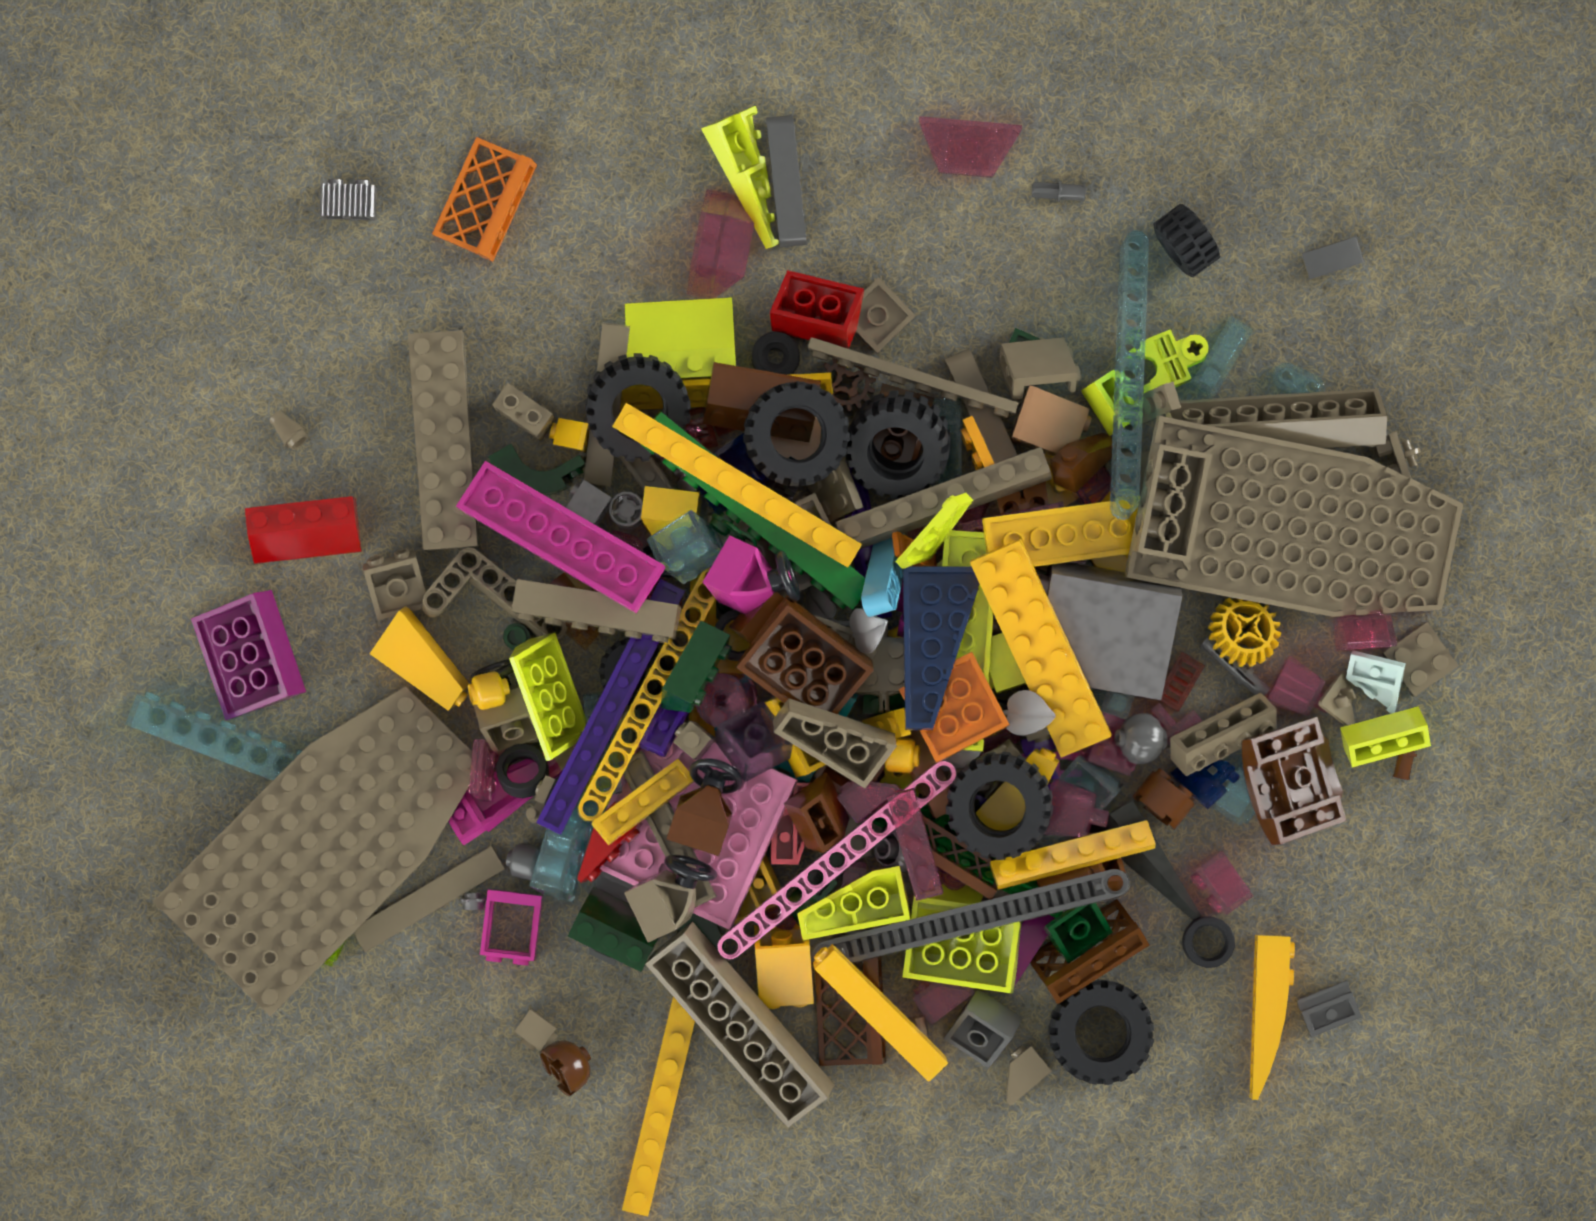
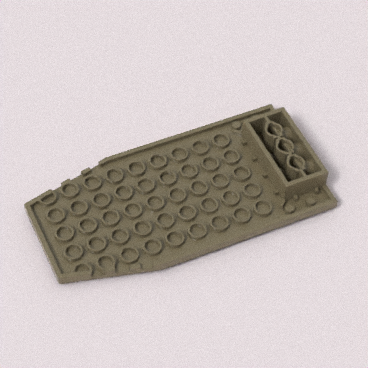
[1124,415,1463,617]
[153,686,483,1017]

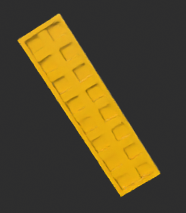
[970,539,1112,758]

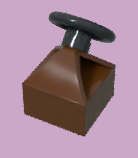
[666,758,742,856]

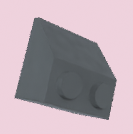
[944,988,1023,1069]

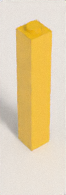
[813,944,948,1082]

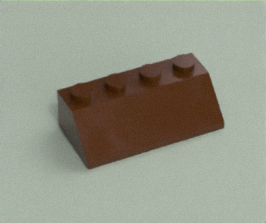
[703,362,821,442]

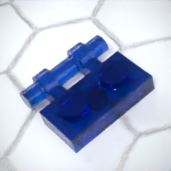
[1171,759,1240,810]

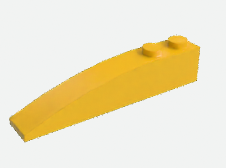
[1249,935,1295,1100]

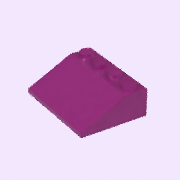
[191,590,306,721]

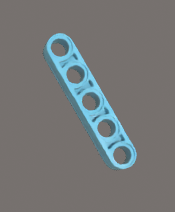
[861,533,905,617]

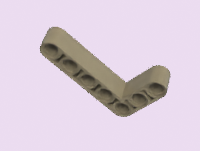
[421,547,566,642]

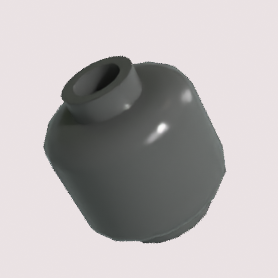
[506,843,548,881]

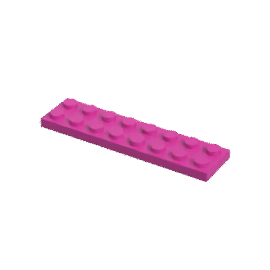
[456,461,666,614]

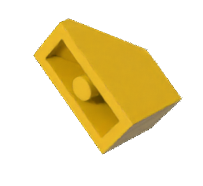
[549,418,590,452]

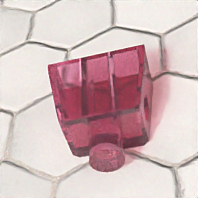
[1266,656,1327,716]
[1044,778,1109,837]

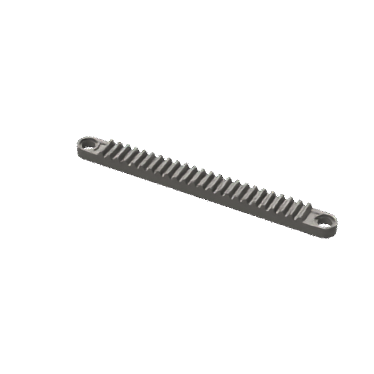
[811,869,1130,963]

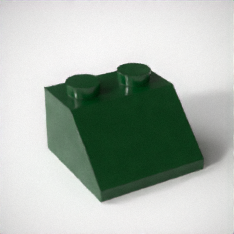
[1044,903,1113,964]

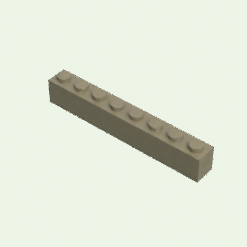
[836,447,1052,550]

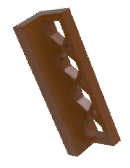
[898,811,997,900]

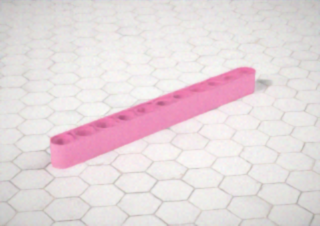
[718,761,956,959]

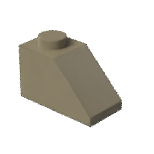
[1005,1044,1052,1106]

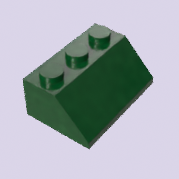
[661,621,732,713]
[568,886,659,972]

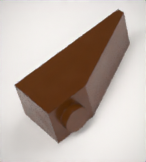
[1051,433,1124,493]

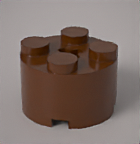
[1132,768,1195,830]

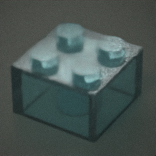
[647,510,724,584]

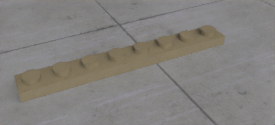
[808,337,1018,418]

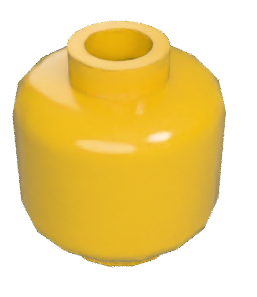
[468,671,510,710]
[885,737,920,773]

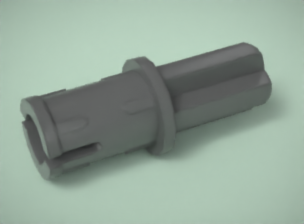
[1031,181,1086,202]

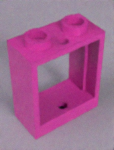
[480,889,543,966]

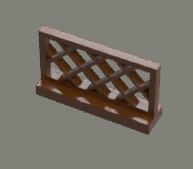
[1030,899,1149,1004]
[815,956,886,1066]

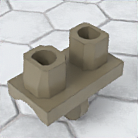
[1373,432,1421,478]

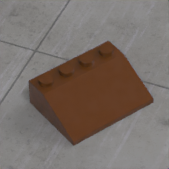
[736,595,874,714]

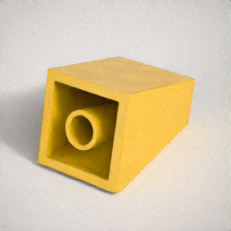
[754,922,814,1009]

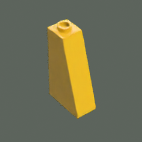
[370,606,469,711]
[976,747,1060,831]

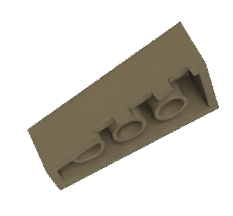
[773,698,897,788]

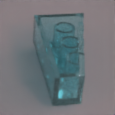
[530,788,598,903]

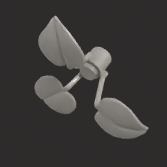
[806,586,888,702]
[940,690,1056,772]

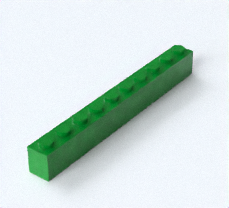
[640,411,865,610]

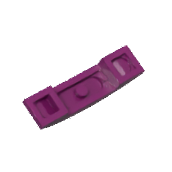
[1009,914,1055,994]

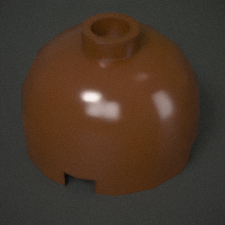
[540,1040,591,1097]

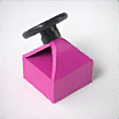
[703,535,800,614]

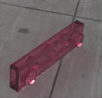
[887,788,943,901]

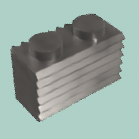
[320,179,377,220]

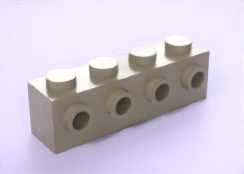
[1170,693,1277,776]

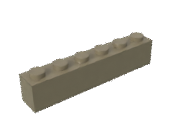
[511,579,681,643]

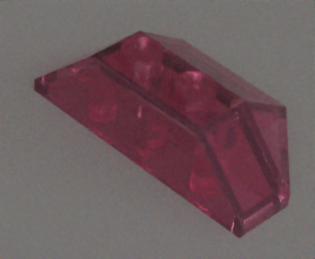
[687,189,754,299]

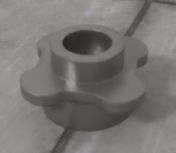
[459,892,487,910]

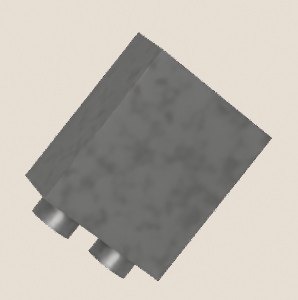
[1037,562,1182,700]

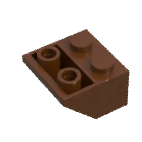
[784,773,850,853]

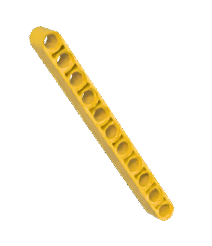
[577,555,718,822]

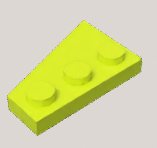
[895,493,973,569]

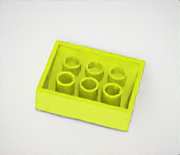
[625,297,736,379]
[509,633,587,761]
[902,896,1021,993]

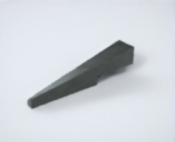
[1085,800,1201,921]

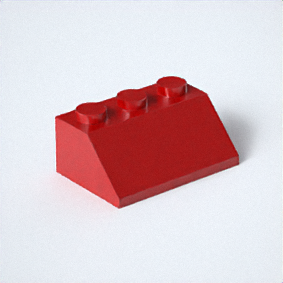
[770,270,864,349]

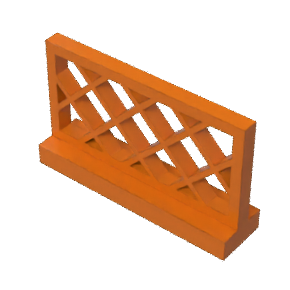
[432,137,537,262]

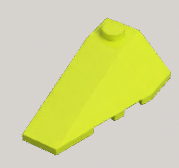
[798,866,911,940]

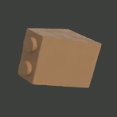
[1010,385,1092,456]

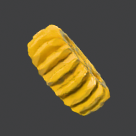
[1208,598,1281,667]

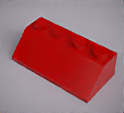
[245,496,362,564]

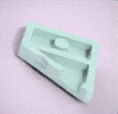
[1346,650,1406,714]

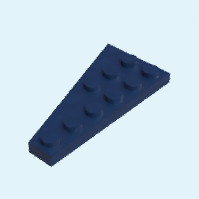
[903,567,980,730]

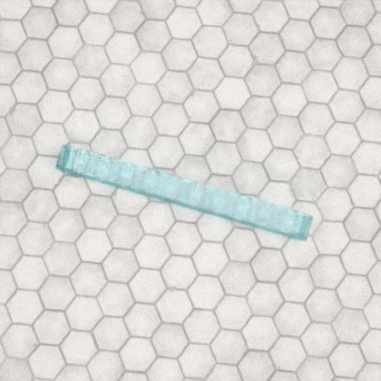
[1110,230,1149,520]

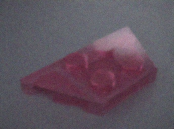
[919,116,1022,178]

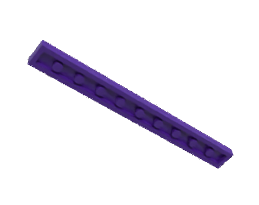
[536,579,685,835]

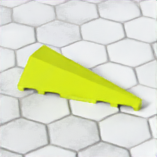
[701,106,779,249]

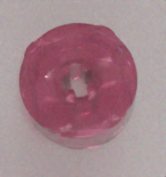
[695,673,758,728]

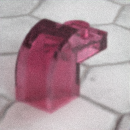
[1149,703,1203,746]

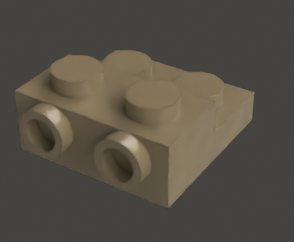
[363,548,430,620]

